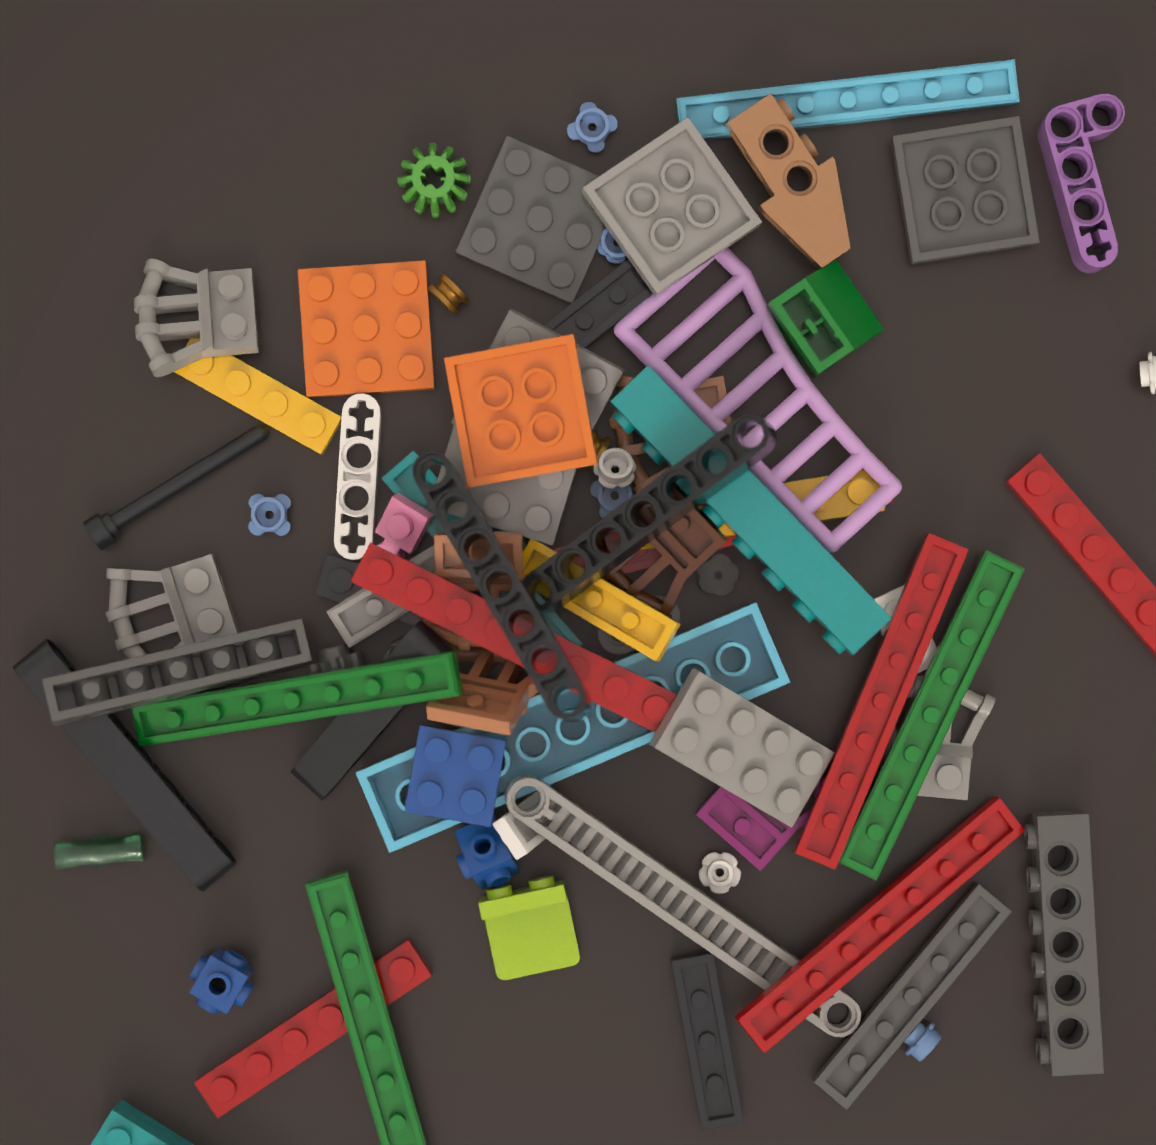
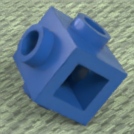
[454,814,520,889]
[189,948,255,1015]

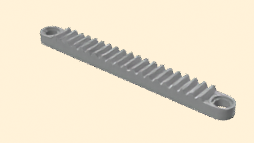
[504,775,861,1037]

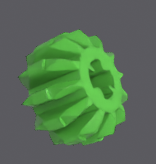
[398,143,471,218]

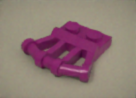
[695,775,824,871]

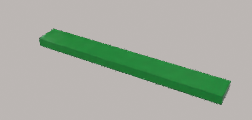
[839,550,1025,881]
[131,650,464,747]
[305,870,427,1145]

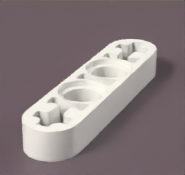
[334,393,382,560]

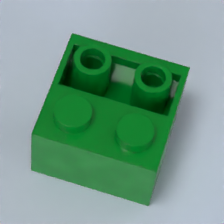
[767,260,884,379]

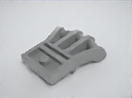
[134,259,259,377]
[105,554,239,659]
[883,675,996,800]

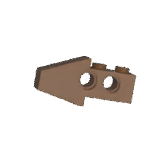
[724,93,851,269]

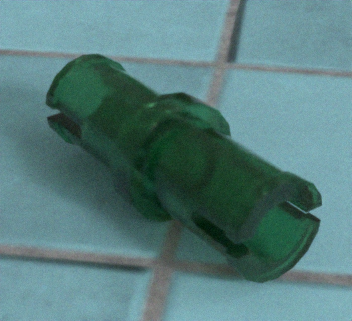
[54,834,144,870]

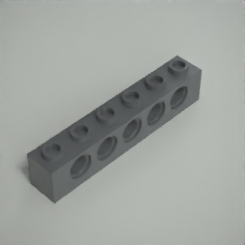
[42,618,312,727]
[1023,810,1104,1076]

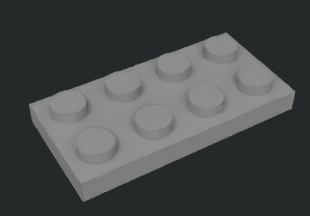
[649,668,835,828]

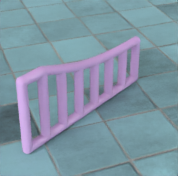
[614,248,902,553]

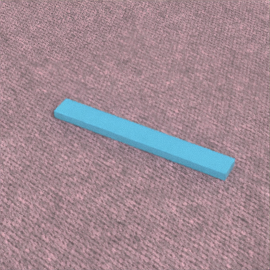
[676,59,1020,140]

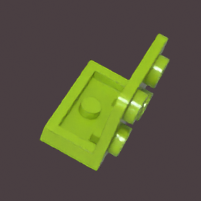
[478,875,580,980]

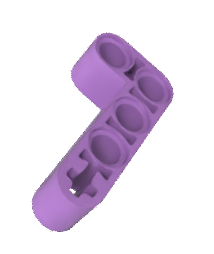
[1037,94,1125,273]

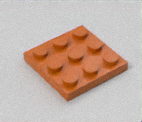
[298,260,435,398]
[444,334,598,488]

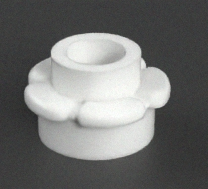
[1140,352,1156,394]
[594,448,636,489]
[699,852,741,894]

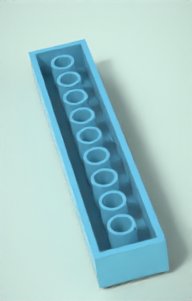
[356,602,790,853]

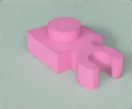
[375,493,434,559]

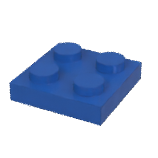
[404,725,507,827]

